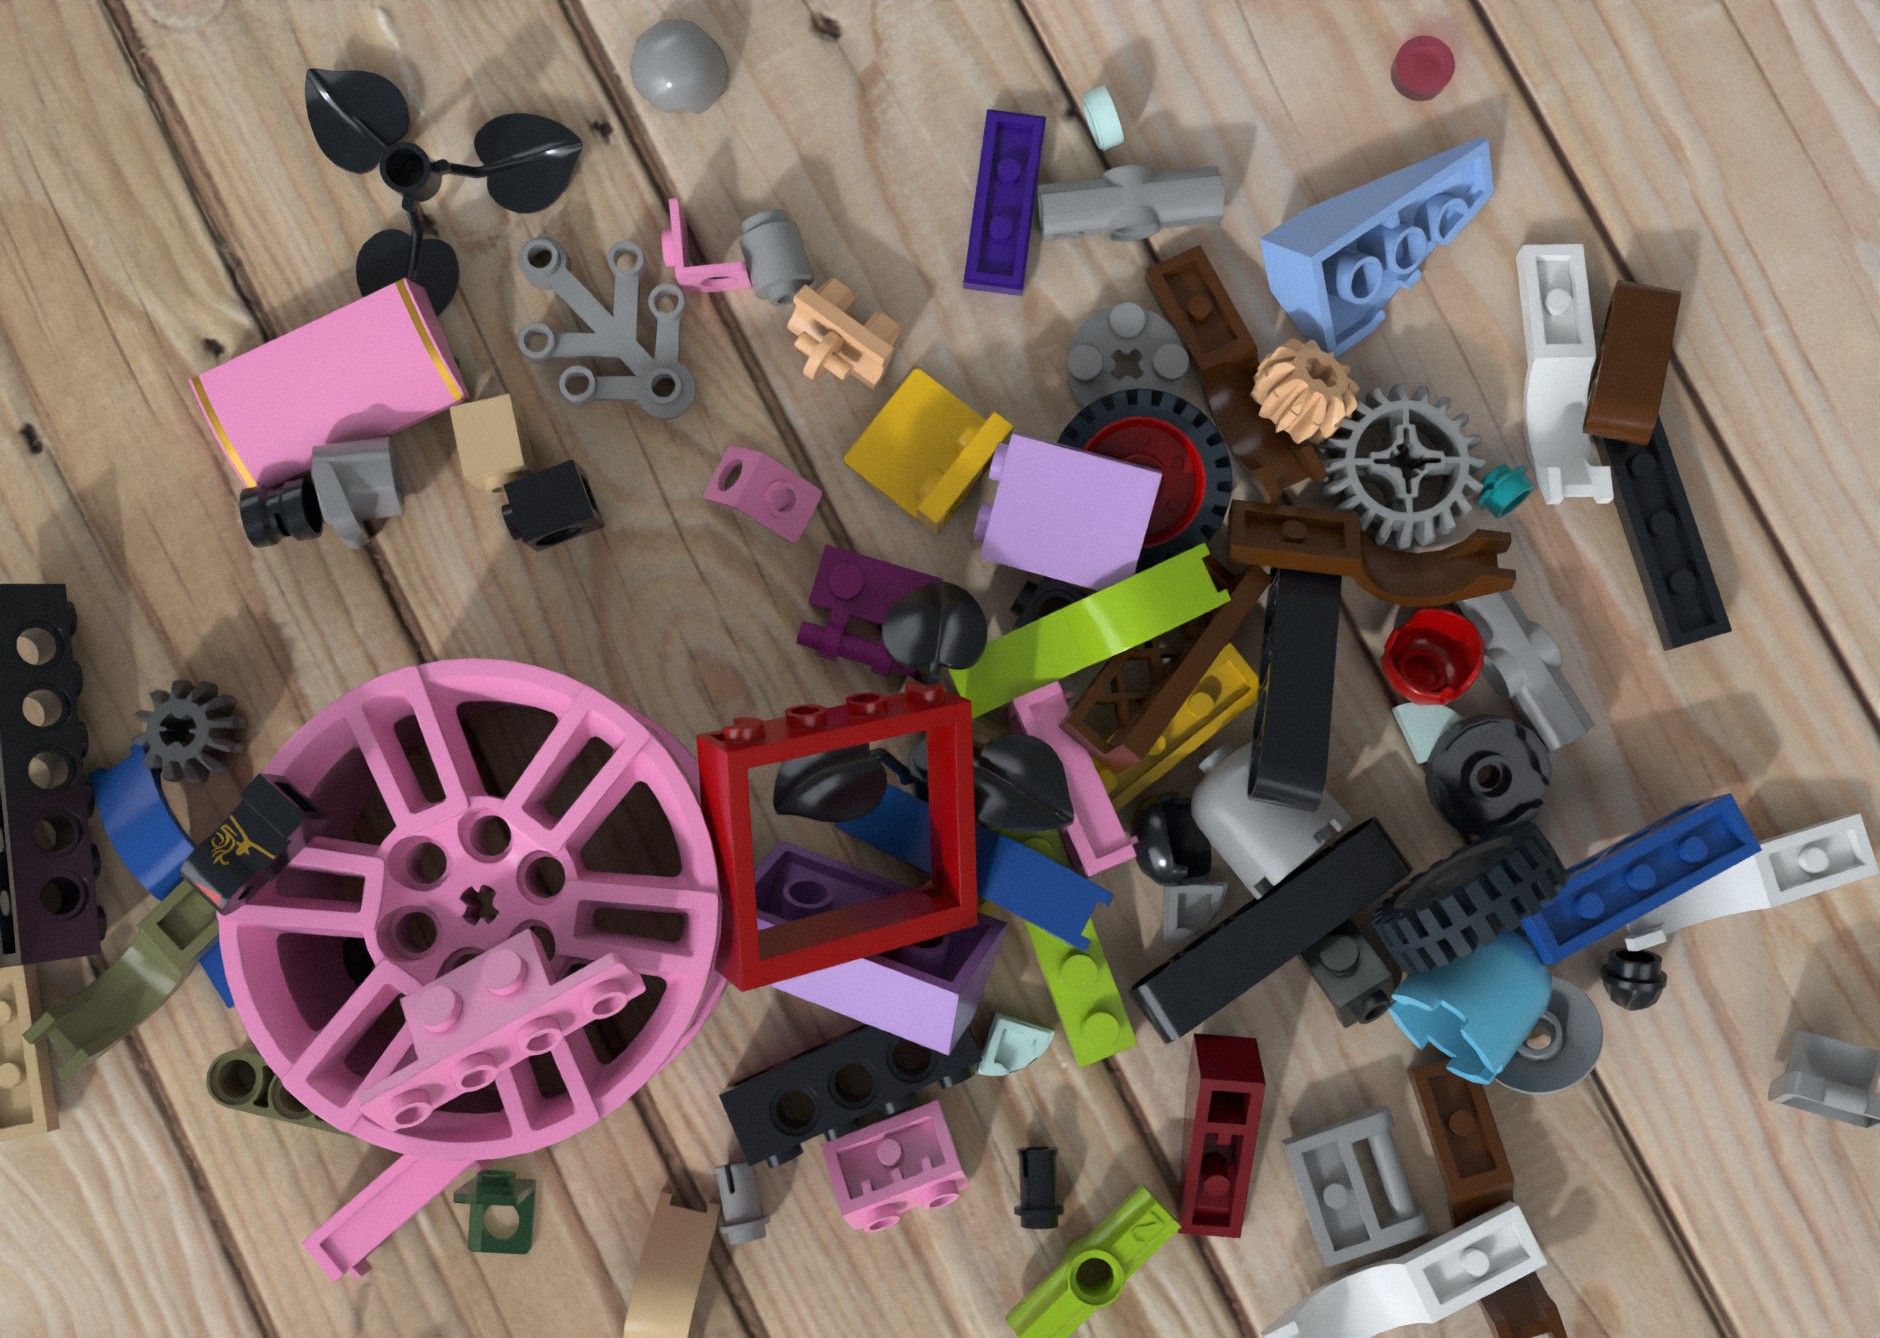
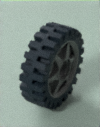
[1371,822,1569,974]

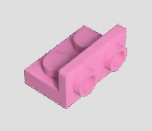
[820,1100,971,1232]

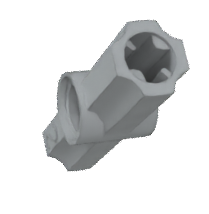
[1037,165,1225,242]
[1449,590,1595,753]

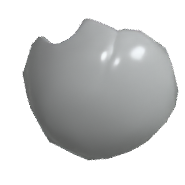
[629,19,729,114]

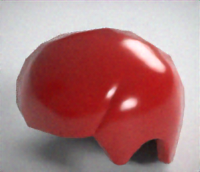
[1381,606,1485,705]

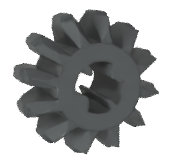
[131,679,248,784]

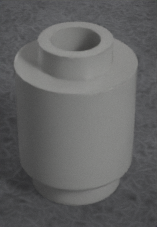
[739,209,814,306]

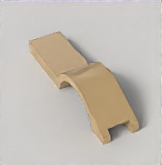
[623,1189,722,1338]

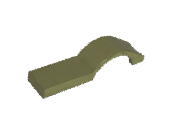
[22,879,219,1081]

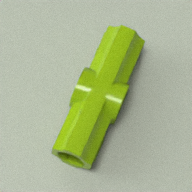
[1005,1183,1181,1338]

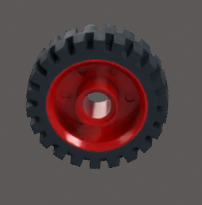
[1057,389,1232,574]

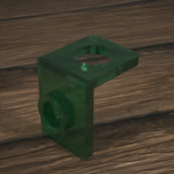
[453,1169,536,1254]

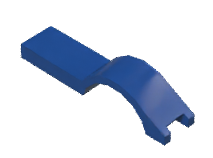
[88,745,235,1009]
[834,783,1114,953]

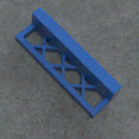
[1521,793,1762,965]

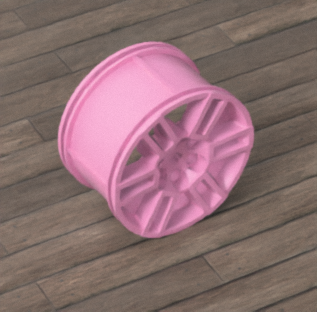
[216,658,729,1161]

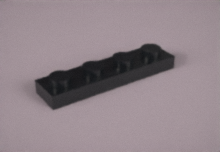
[1592,413,1732,651]

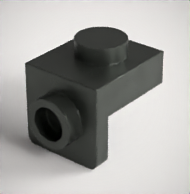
[1298,918,1395,1028]

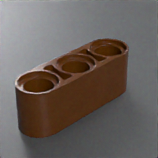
[1582,280,1681,446]

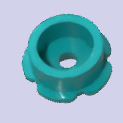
[1477,463,1535,519]

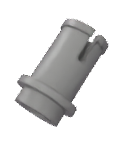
[714,1160,770,1245]

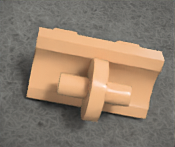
[787,278,902,391]

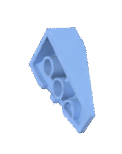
[1260,137,1494,358]

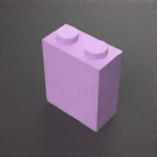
[973,432,1162,591]

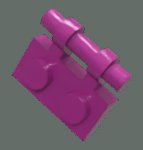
[796,545,943,678]

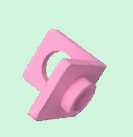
[661,198,752,295]
[703,445,822,543]

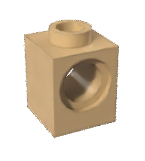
[449,394,537,494]

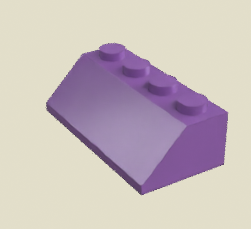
[754,840,1007,1056]

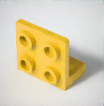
[844,369,1014,536]

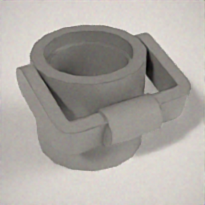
[311,436,405,550]
[1768,1029,1880,1131]

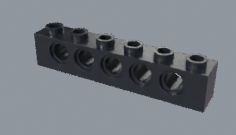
[0,584,107,968]

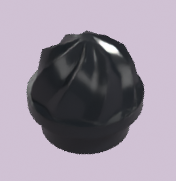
[1600,948,1667,1011]

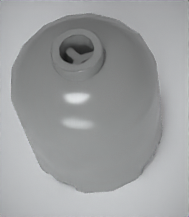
[1190,741,1353,900]

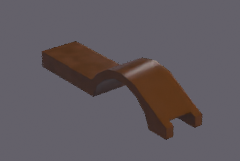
[1145,245,1327,504]
[1227,499,1516,606]
[1407,1058,1568,1338]

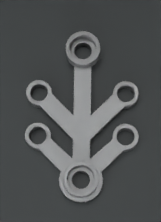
[518,237,696,420]

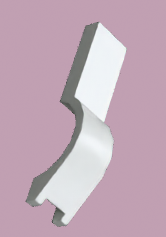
[1516,244,1614,505]
[1625,813,1880,951]
[1260,1200,1548,1338]

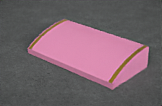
[188,278,471,490]

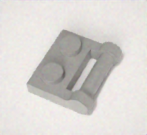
[1281,1105,1431,1268]

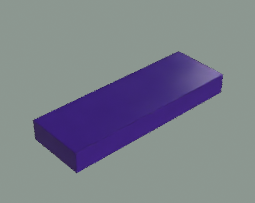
[963,109,1046,296]

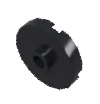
[1425,714,1552,838]

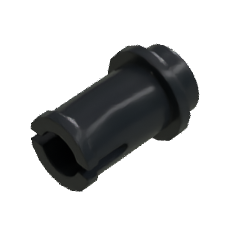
[1014,1146,1064,1229]

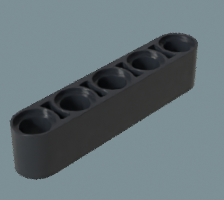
[1247,567,1342,813]
[1128,816,1413,1044]

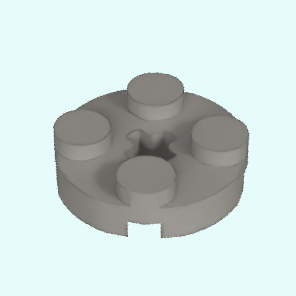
[1066,302,1189,410]

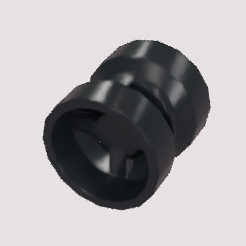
[239,478,323,548]

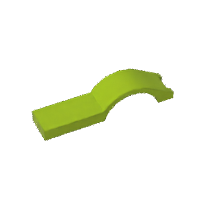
[948,543,1231,719]

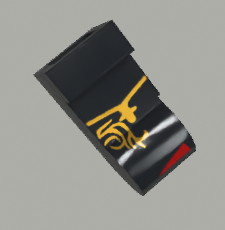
[180,773,331,916]

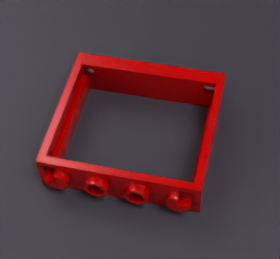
[696,682,978,992]

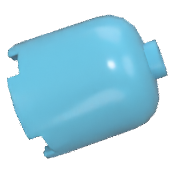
[1388,927,1552,1085]

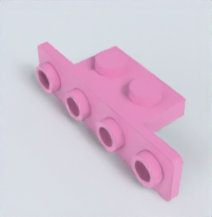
[355,928,646,1131]

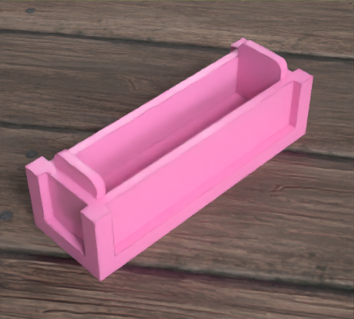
[1003,681,1139,879]
[302,1154,492,1283]

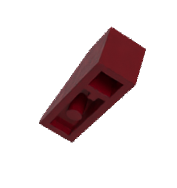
[1177,1033,1266,1238]

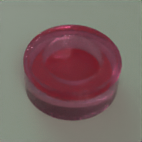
[1390,36,1455,101]

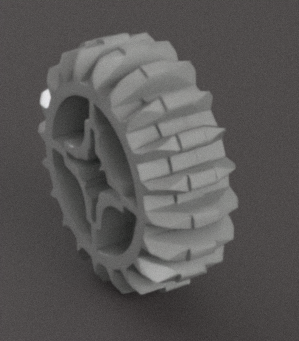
[1318,383,1486,550]

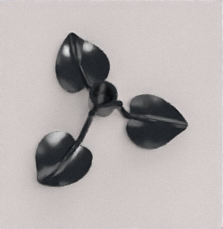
[305,68,583,317]
[773,581,1074,831]

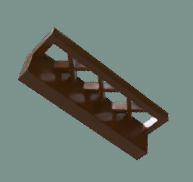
[1058,554,1273,775]

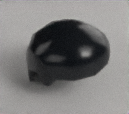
[1130,791,1212,887]

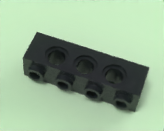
[718,1024,983,1168]

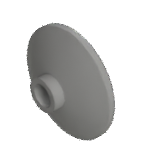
[1494,975,1603,1095]

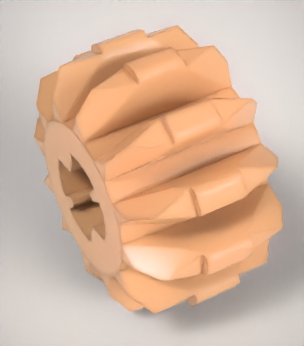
[1250,338,1360,445]

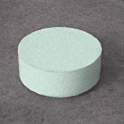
[1081,85,1124,151]

